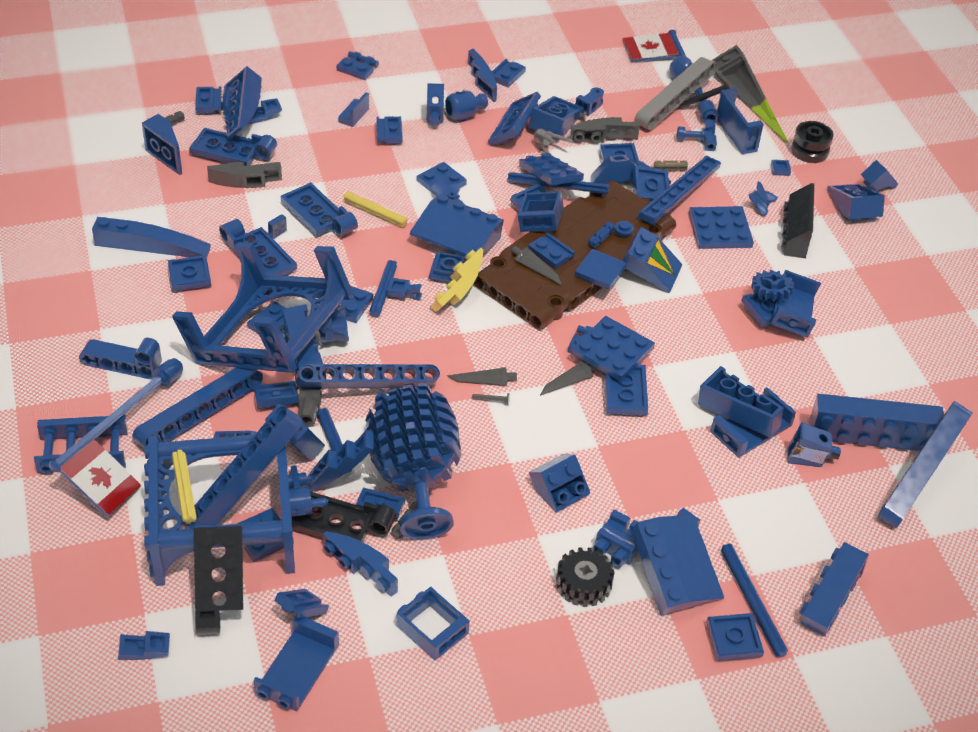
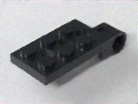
[291,491,397,542]
[194,526,244,635]

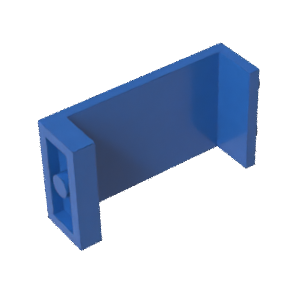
[717,88,764,155]
[771,269,821,338]
[710,387,796,458]
[253,614,339,712]

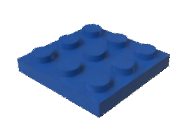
[689,206,754,249]
[571,315,655,382]

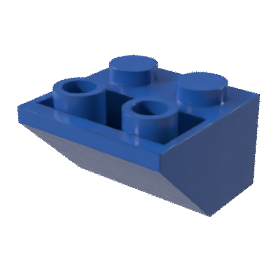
[528,454,591,512]

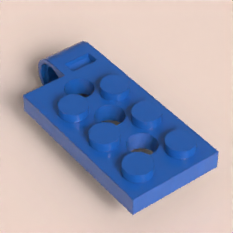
[189,127,278,166]
[280,182,358,236]
[219,218,297,276]

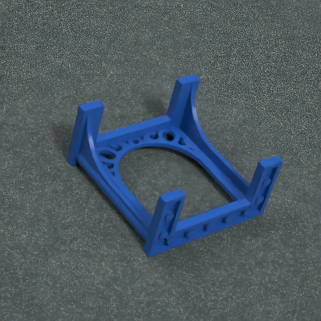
[172,242,354,373]
[144,435,295,586]

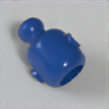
[445,89,488,122]

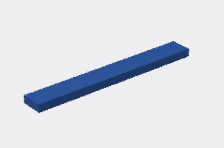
[638,155,721,225]

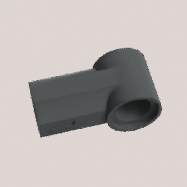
[298,387,322,427]

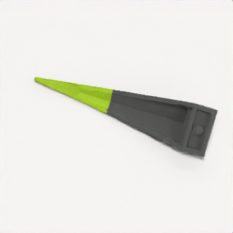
[712,45,788,143]

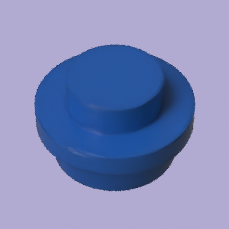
[615,221,634,238]

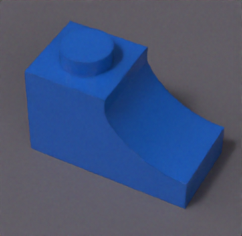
[860,160,899,192]

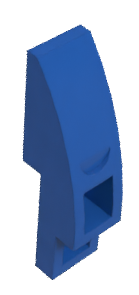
[323,531,398,597]

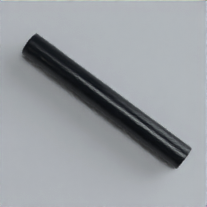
[679,84,728,109]

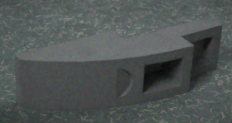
[570,117,640,143]
[207,162,282,188]

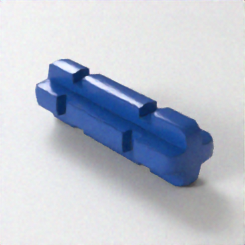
[588,222,615,248]

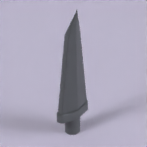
[511,246,562,286]
[540,360,597,396]
[446,367,517,386]

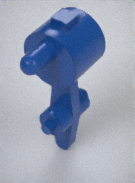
[288,465,328,517]

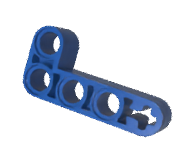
[79,337,162,379]

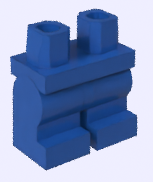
[593,509,639,568]

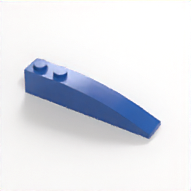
[222,66,262,139]
[92,216,211,257]

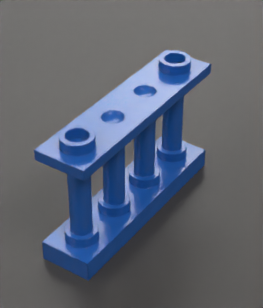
[34,415,128,473]

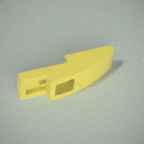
[430,248,484,312]

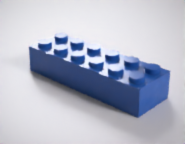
[809,393,944,451]

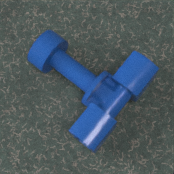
[677,119,717,151]

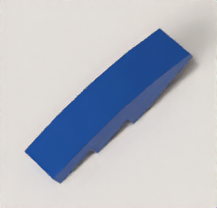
[468,48,497,102]
[308,430,374,492]

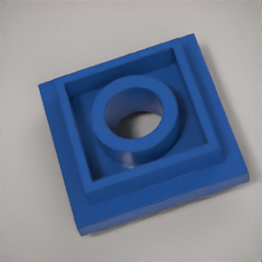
[429,252,466,282]

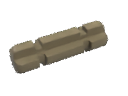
[653,160,688,171]

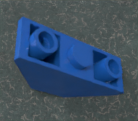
[591,155,638,184]

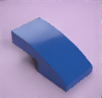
[249,98,282,124]
[117,631,170,660]

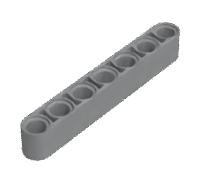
[634,57,717,130]

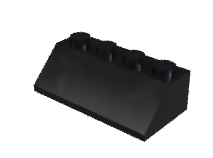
[781,183,815,259]

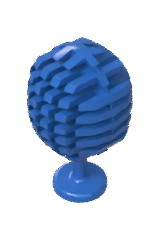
[365,383,462,540]

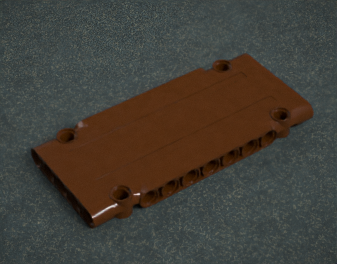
[474,181,677,329]

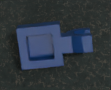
[386,278,422,301]

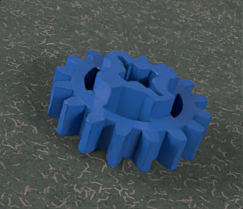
[751,269,794,302]

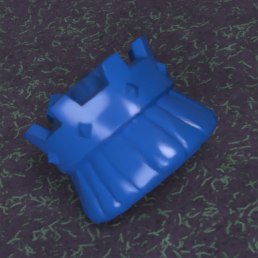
[319,304,349,344]

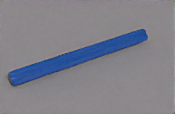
[508,172,610,194]
[721,543,788,658]

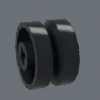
[791,121,834,163]

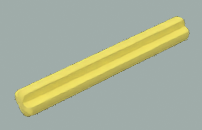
[343,191,407,227]
[172,449,196,524]

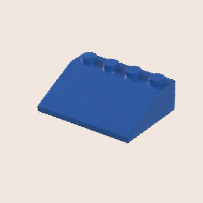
[409,195,504,257]
[631,514,725,616]

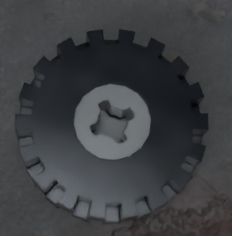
[556,547,615,607]

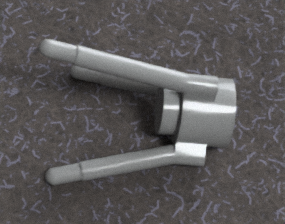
[534,129,573,154]

